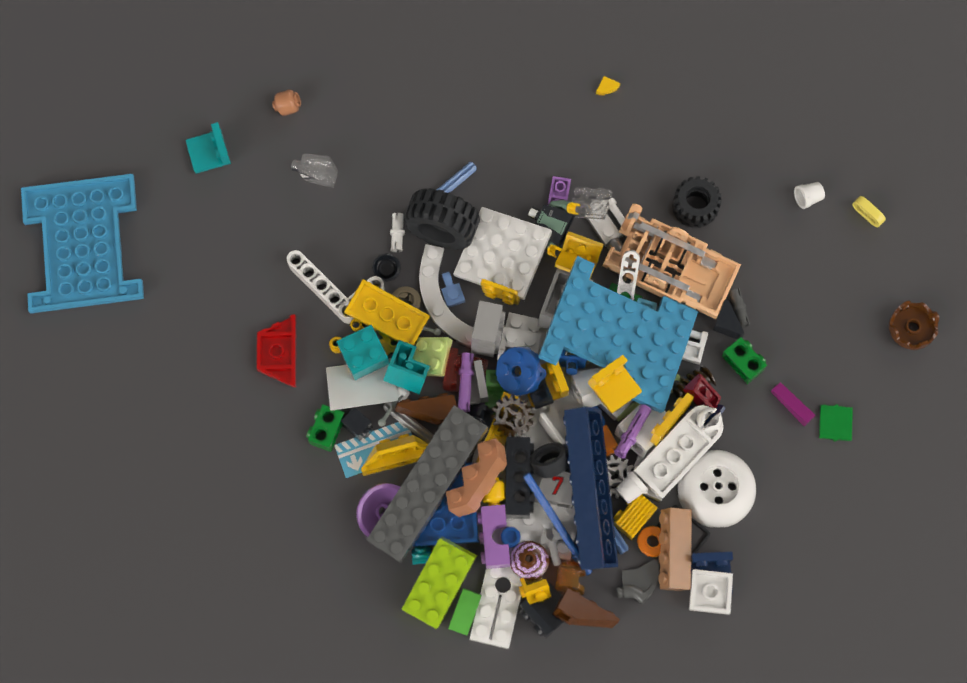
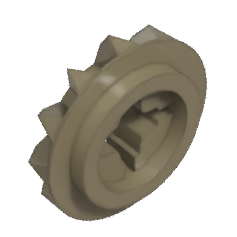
[392,286,421,309]

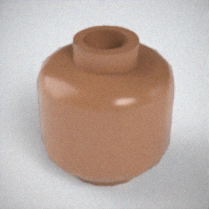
[272,89,301,116]

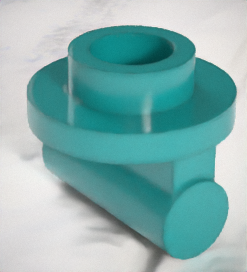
[411,546,431,565]

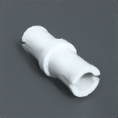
[390,213,405,252]

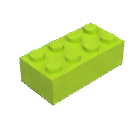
[401,536,477,629]

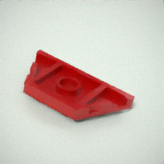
[257,314,296,387]

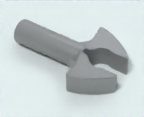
[540,528,562,566]

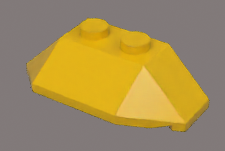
[361,434,429,476]

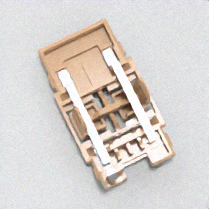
[602,204,741,319]

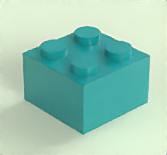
[336,325,389,380]

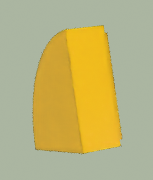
[596,76,621,95]

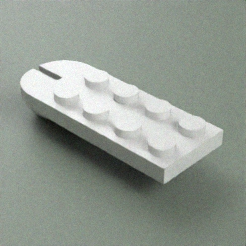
[632,405,723,499]

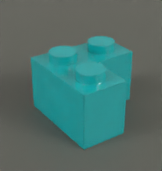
[383,340,430,394]

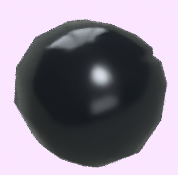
[372,253,401,282]

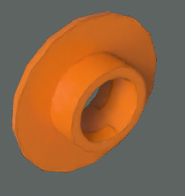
[637,526,661,557]

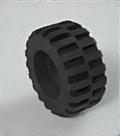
[404,188,480,250]

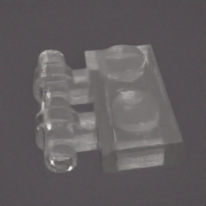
[571,187,612,220]

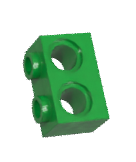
[721,337,767,385]
[307,404,345,452]

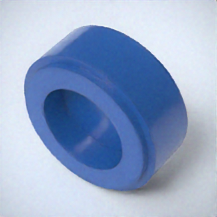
[501,527,521,548]

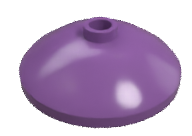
[356,483,400,537]

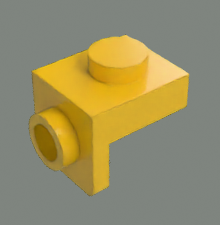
[518,577,551,604]

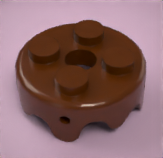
[889,301,939,350]

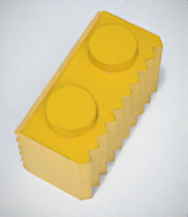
[613,495,658,540]

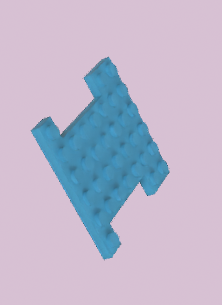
[21,174,144,313]
[538,256,698,413]

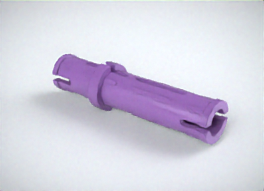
[458,353,474,412]
[614,404,651,459]

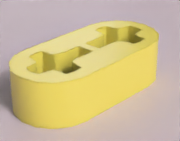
[852,196,886,227]

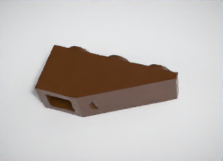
[395,393,457,425]
[552,588,620,628]

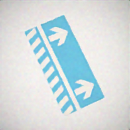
[335,422,412,478]

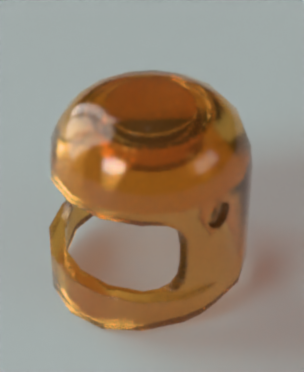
[555,561,586,596]

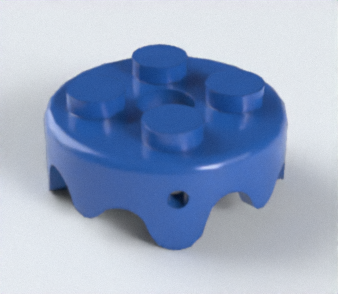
[496,347,546,395]

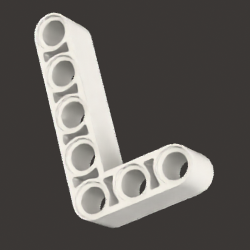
[287,250,385,324]

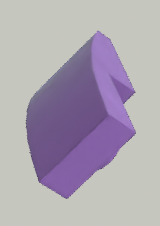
[548,176,571,204]

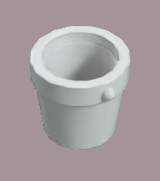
[794,182,825,209]
[615,471,648,504]

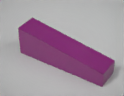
[771,382,816,427]

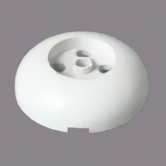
[677,450,756,528]

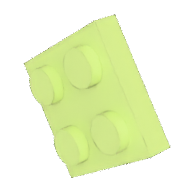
[413,337,452,376]

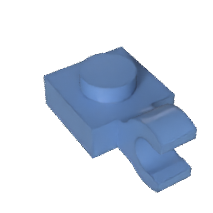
[441,272,465,308]

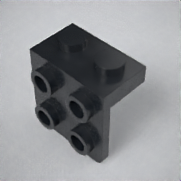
[519,583,564,638]

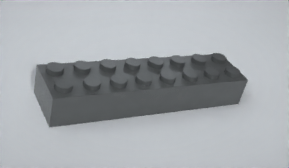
[366,405,489,563]

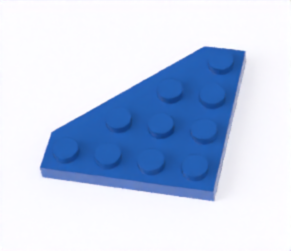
[413,462,479,547]

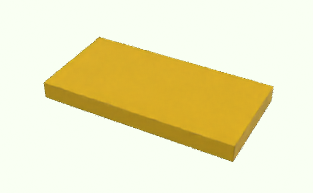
[344,279,430,345]

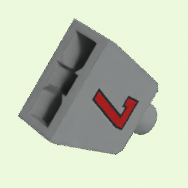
[535,471,573,509]

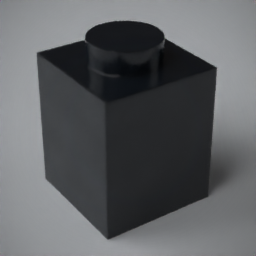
[341,407,373,441]

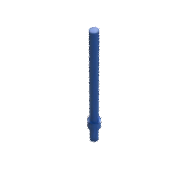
[523,472,593,576]

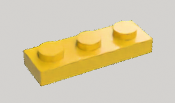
[650,393,694,446]

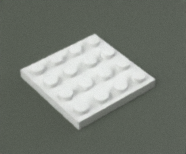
[453,207,552,300]

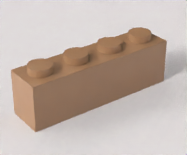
[658,508,692,591]

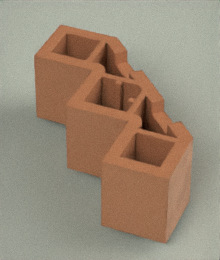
[446,438,507,517]

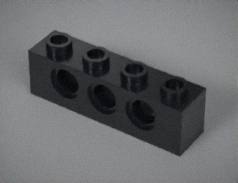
[506,437,534,519]

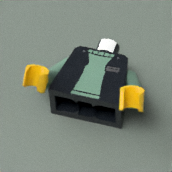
[528,199,580,258]

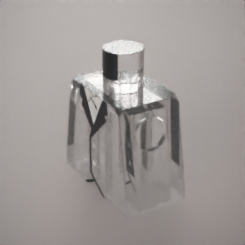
[291,154,339,188]

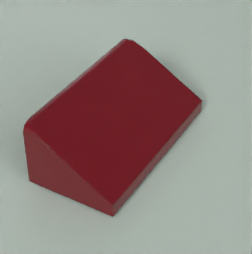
[683,374,721,408]

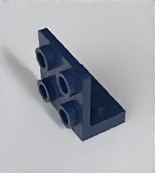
[691,552,733,594]

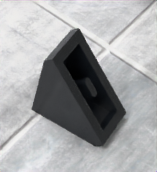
[713,299,744,340]

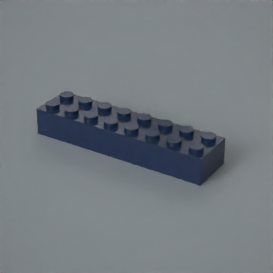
[563,407,618,570]

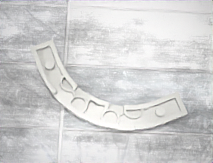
[419,244,497,354]

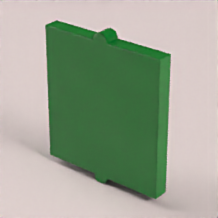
[819,404,853,442]

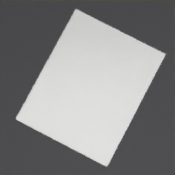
[326,358,398,411]

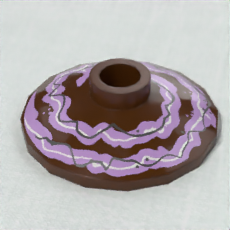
[510,541,549,580]

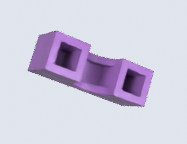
[477,505,510,569]

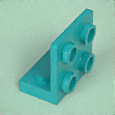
[186,122,231,174]

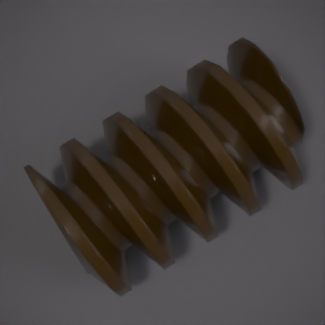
[673,366,716,399]

